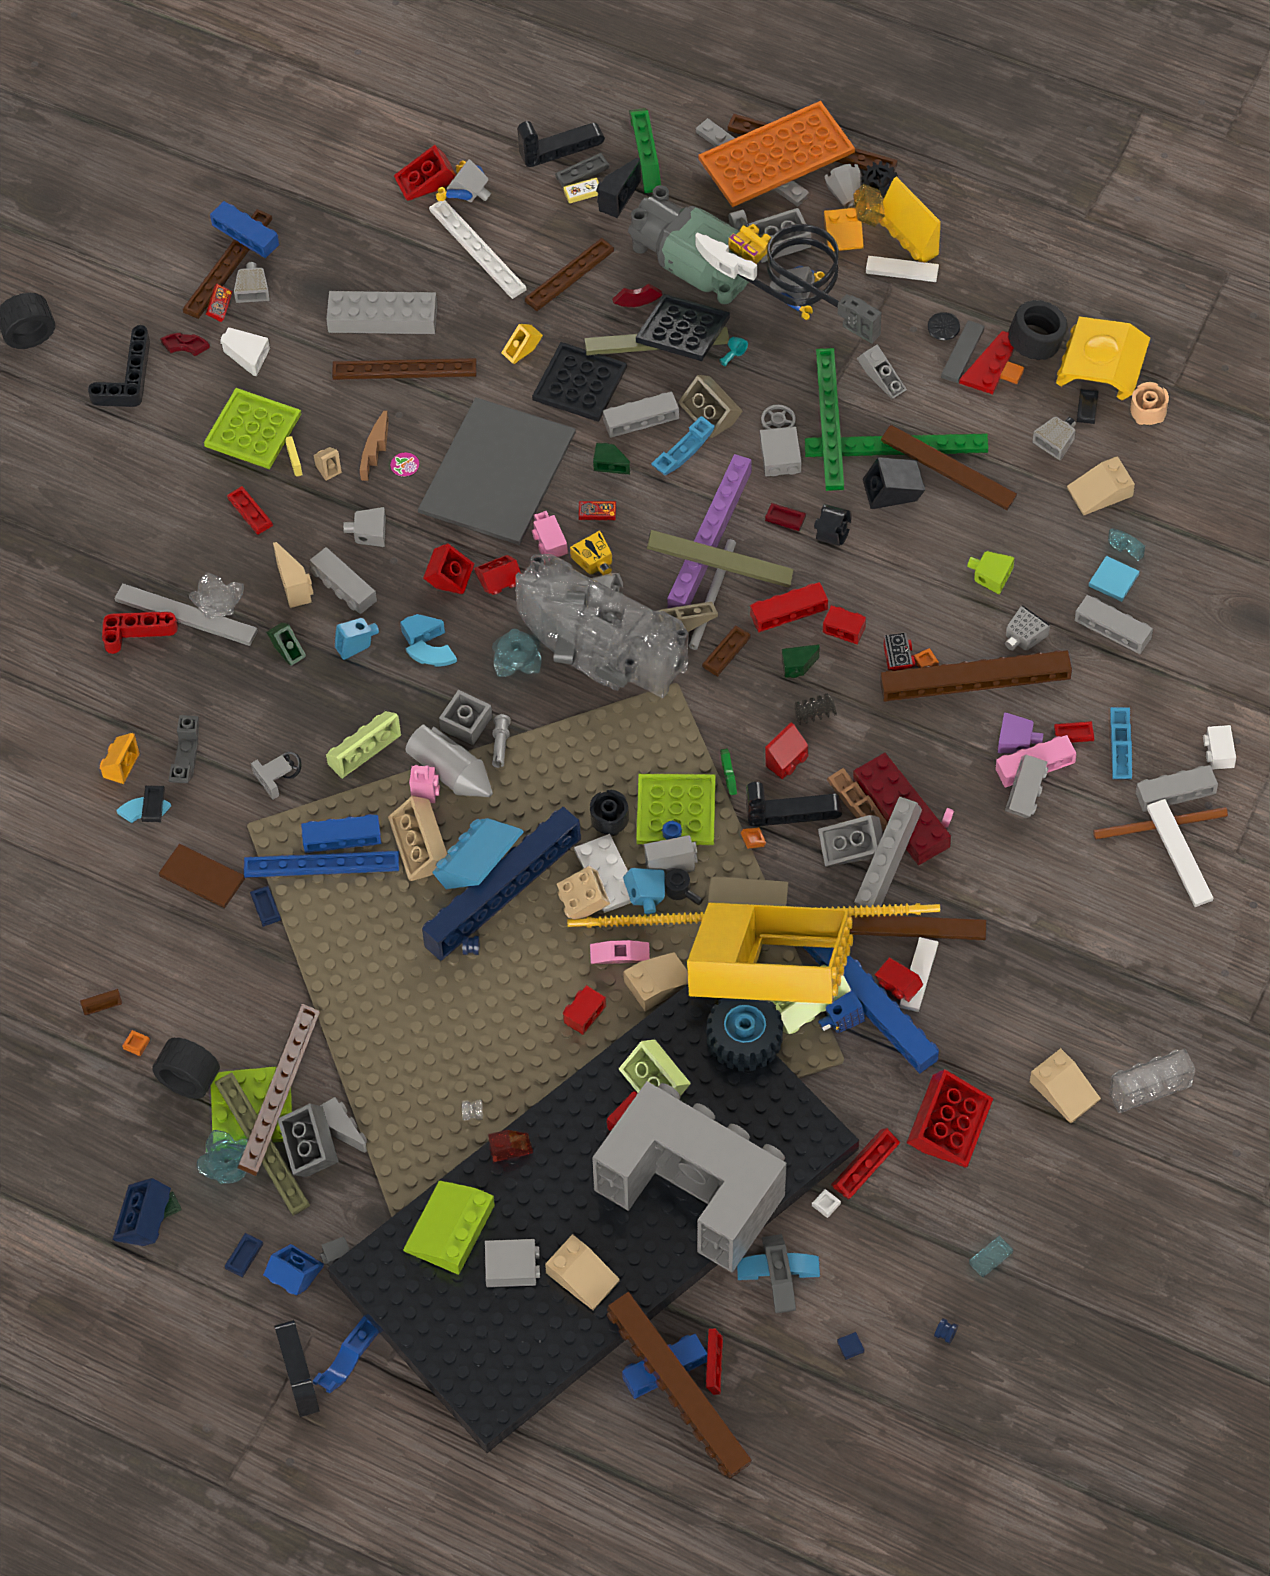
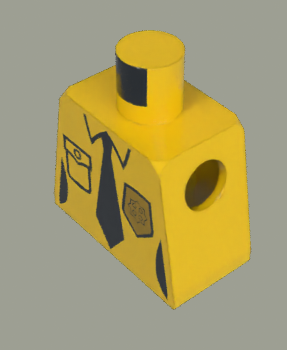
[570,531,612,575]

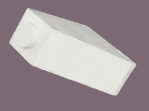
[221,327,270,376]

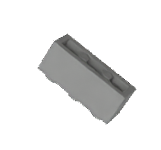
[1005,755,1048,818]

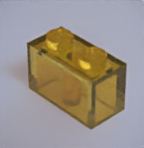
[853,184,885,227]

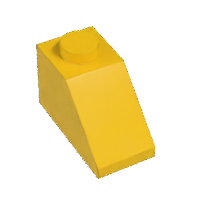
[501,324,543,364]

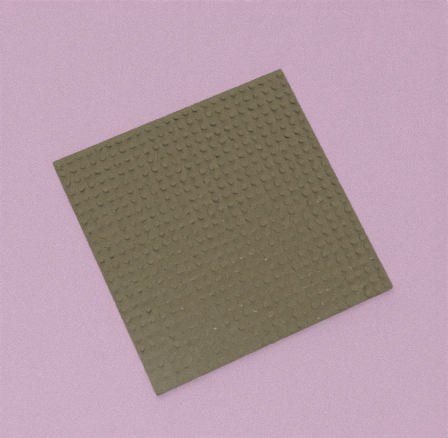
[247,683,844,1217]

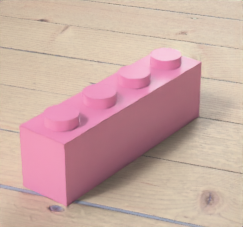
[996,735,1076,787]

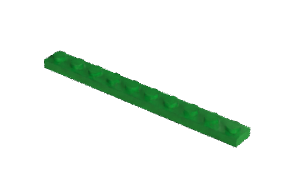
[816,348,844,491]
[805,434,988,457]

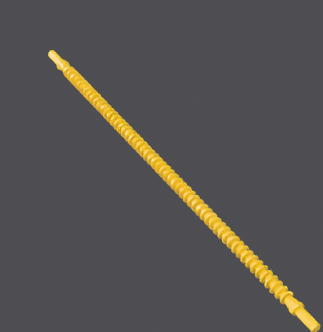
[567,903,940,928]

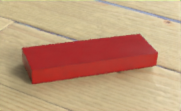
[227,486,273,535]
[706,1328,723,1395]

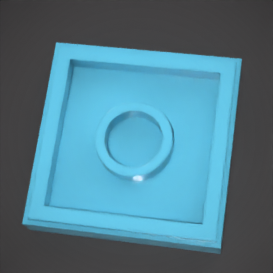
[1089,556,1139,602]

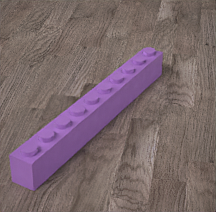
[667,454,752,608]

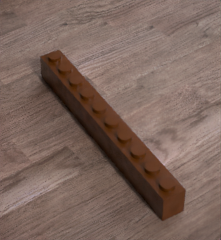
[880,650,1072,702]
[607,1292,752,1479]

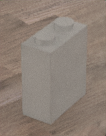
[760,427,801,477]
[644,835,698,876]
[485,1239,540,1287]

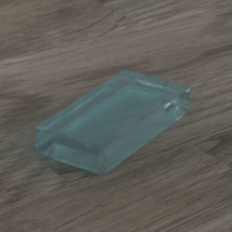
[969,1236,1013,1277]

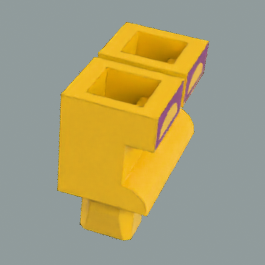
[728,224,771,264]

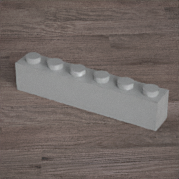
[854,797,922,915]

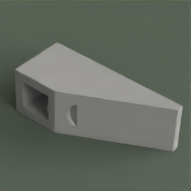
[857,344,907,399]
[320,1097,368,1153]

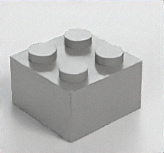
[439,690,492,745]

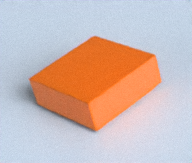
[1001,361,1024,384]
[914,648,939,668]
[741,827,766,849]
[123,1030,150,1056]

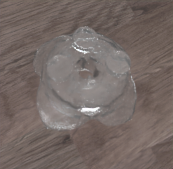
[189,572,244,619]

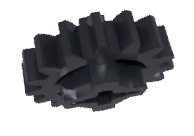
[861,161,898,200]

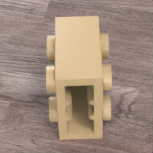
[557,866,610,920]

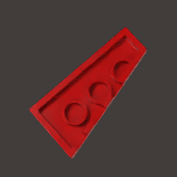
[959,331,1014,395]

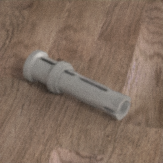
[492,714,511,768]

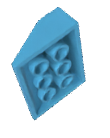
[432,818,523,889]

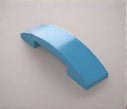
[651,416,715,475]
[737,1253,820,1280]

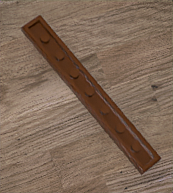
[183,209,272,319]
[332,358,477,380]
[881,424,1017,510]
[850,915,986,940]

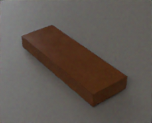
[702,625,751,677]

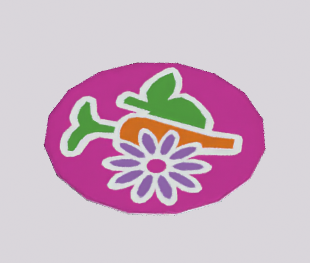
[390,452,419,477]

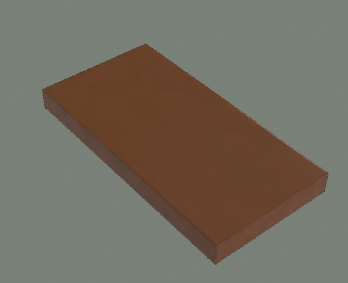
[159,844,245,908]

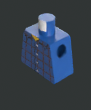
[818,990,865,1033]

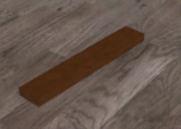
[525,238,614,311]

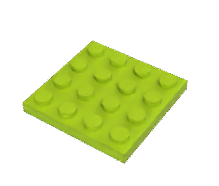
[204,388,301,469]
[636,774,715,845]
[211,1067,292,1148]

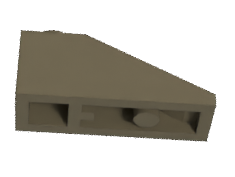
[657,602,718,639]

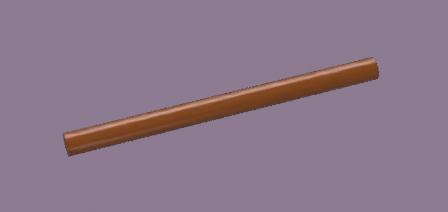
[1093,807,1228,840]

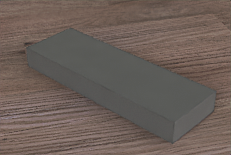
[555,153,610,189]

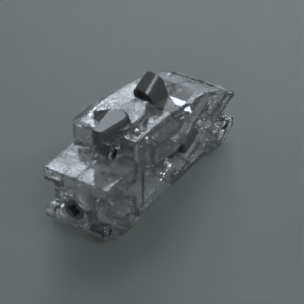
[516,554,688,698]

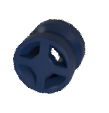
[462,935,480,955]
[934,1318,958,1344]

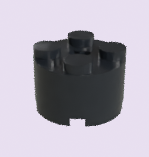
[814,504,852,546]
[590,790,629,836]

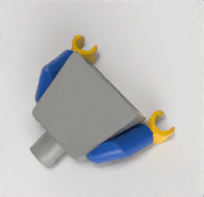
[436,159,491,202]
[770,266,825,320]

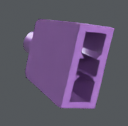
[998,713,1044,753]

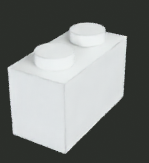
[1203,725,1236,769]

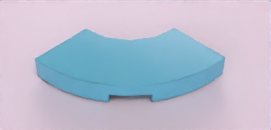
[406,640,457,667]
[116,797,171,823]

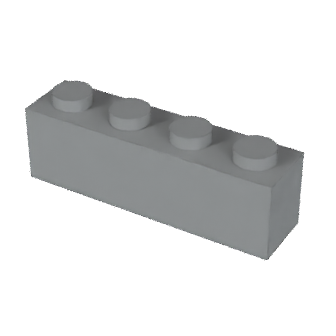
[603,392,679,438]
[309,547,377,614]
[1075,595,1153,654]
[1136,765,1218,812]

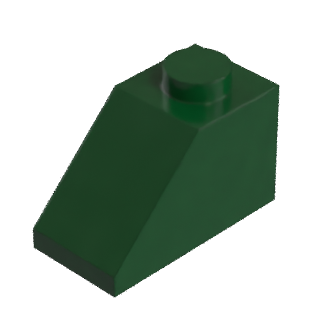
[593,443,630,475]
[266,622,306,666]
[782,644,820,678]

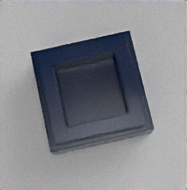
[837,1332,864,1360]

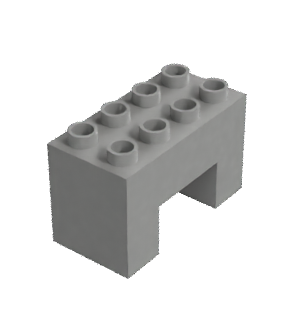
[593,1081,786,1272]

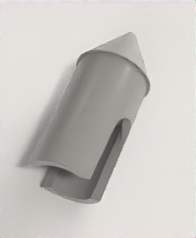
[406,724,493,797]

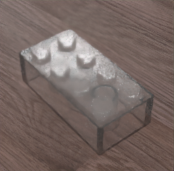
[1109,1049,1196,1113]

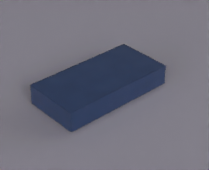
[250,886,281,927]
[224,1233,263,1278]

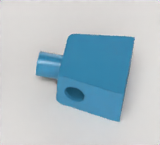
[335,618,379,660]
[623,868,665,914]

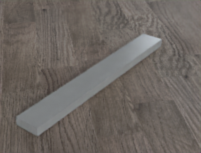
[115,583,258,646]

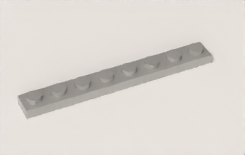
[696,118,810,207]

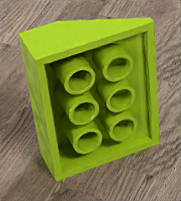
[403,1181,495,1275]

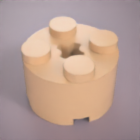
[1130,382,1169,425]

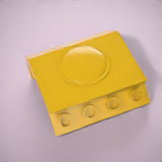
[1056,317,1150,400]

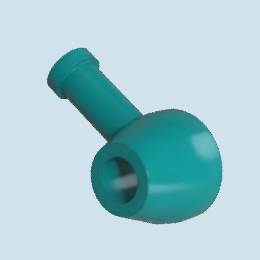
[719,337,748,367]

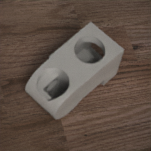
[728,210,748,231]

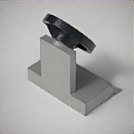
[251,752,302,799]

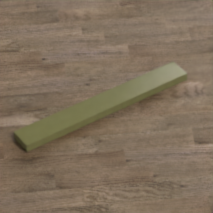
[584,327,729,355]
[647,530,793,588]
[215,1072,310,1216]

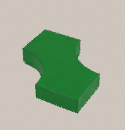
[720,749,737,795]

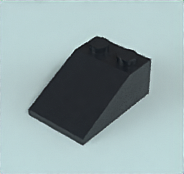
[596,158,641,218]

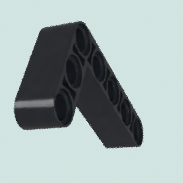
[517,121,605,167]
[88,325,150,407]
[746,782,842,827]
[274,1320,320,1417]

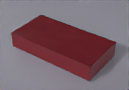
[765,503,806,531]

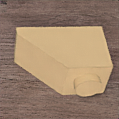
[314,447,342,481]

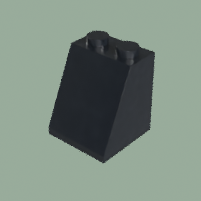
[862,457,925,509]

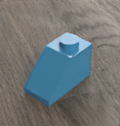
[400,614,445,646]

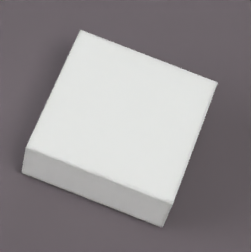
[812,1189,841,1218]

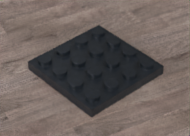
[636,294,730,361]
[532,342,627,422]

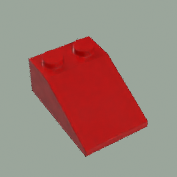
[394,145,456,201]

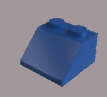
[263,1244,324,1295]

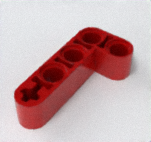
[102,612,178,654]

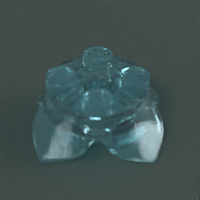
[492,629,541,677]
[197,1130,248,1184]

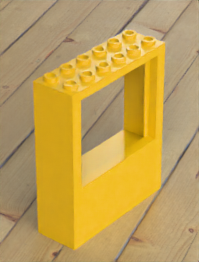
[687,903,853,1004]

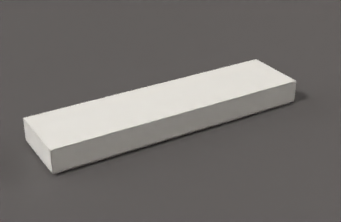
[866,256,939,282]
[900,937,939,1012]

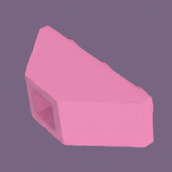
[590,940,650,964]

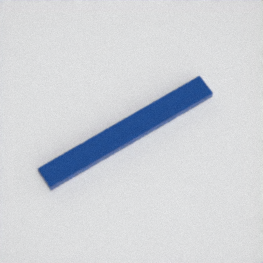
[244,851,399,878]

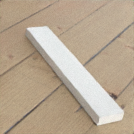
[1147,799,1213,907]

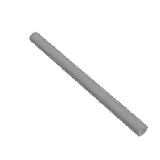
[689,539,736,650]

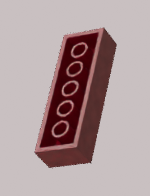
[853,752,951,866]

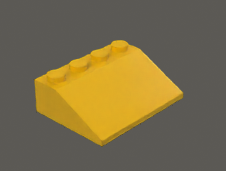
[878,177,941,263]

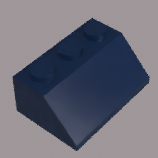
[112,1178,171,1246]

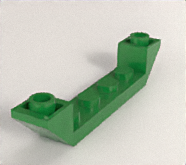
[629,108,661,193]

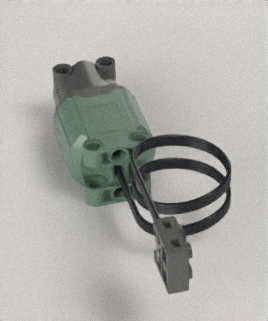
[628,185,882,344]

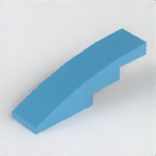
[1110,707,1132,779]

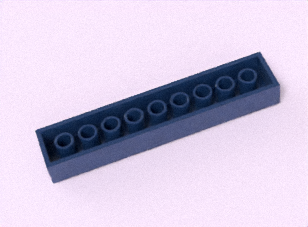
[422,806,581,961]

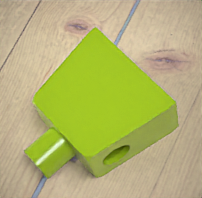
[967,551,1015,595]

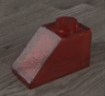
[488,1130,533,1162]

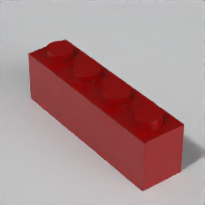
[750,582,828,633]

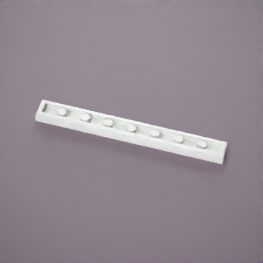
[429,200,526,299]

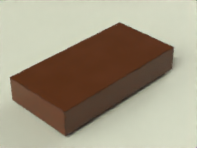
[80,989,122,1015]

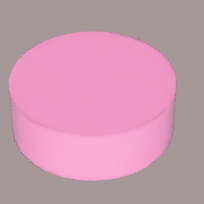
[941,808,954,828]

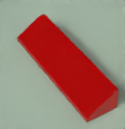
[831,1128,900,1199]

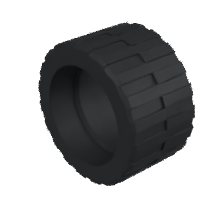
[0,292,56,349]
[1008,300,1068,360]
[152,1037,220,1099]

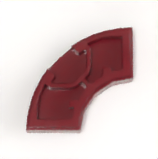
[612,284,663,307]
[160,333,210,356]

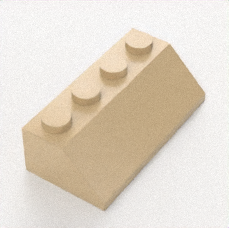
[388,796,447,881]

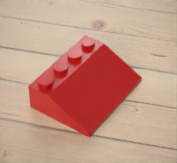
[907,1069,994,1168]

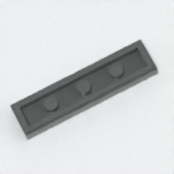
[941,320,985,383]

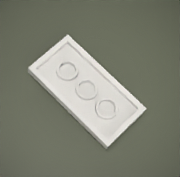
[574,834,631,913]

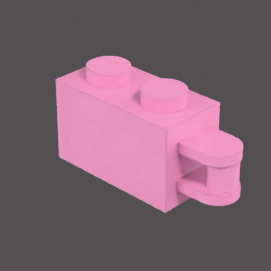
[532,511,568,561]
[409,765,440,803]

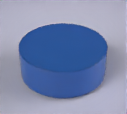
[662,821,682,840]

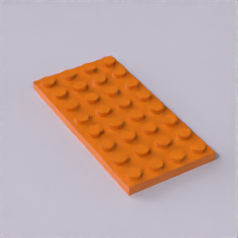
[698,101,855,207]

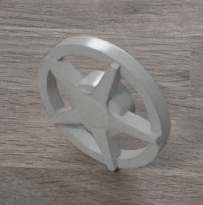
[761,405,795,429]

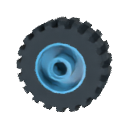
[707,998,783,1071]

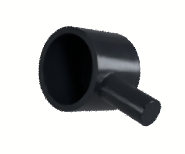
[665,869,703,905]

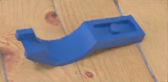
[313,1316,379,1393]

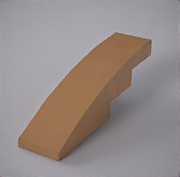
[360,411,389,481]
[827,768,888,832]

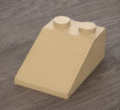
[1067,456,1135,516]
[273,542,313,608]
[624,952,688,1012]
[1030,1048,1101,1123]
[545,1234,620,1310]

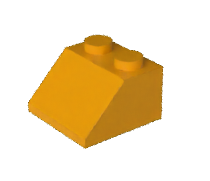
[824,207,863,251]
[100,733,140,784]

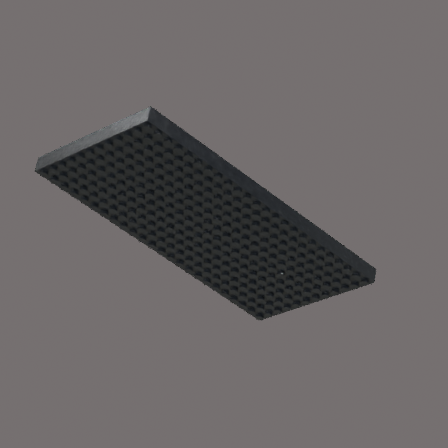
[328,984,859,1453]

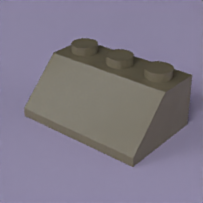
[678,375,743,438]

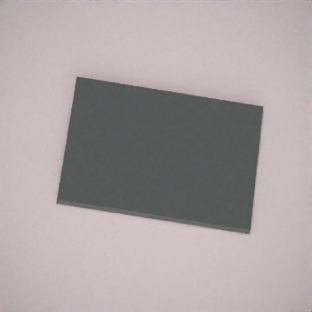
[418,397,576,545]

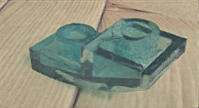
[1108,528,1145,560]

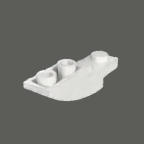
[695,233,757,281]

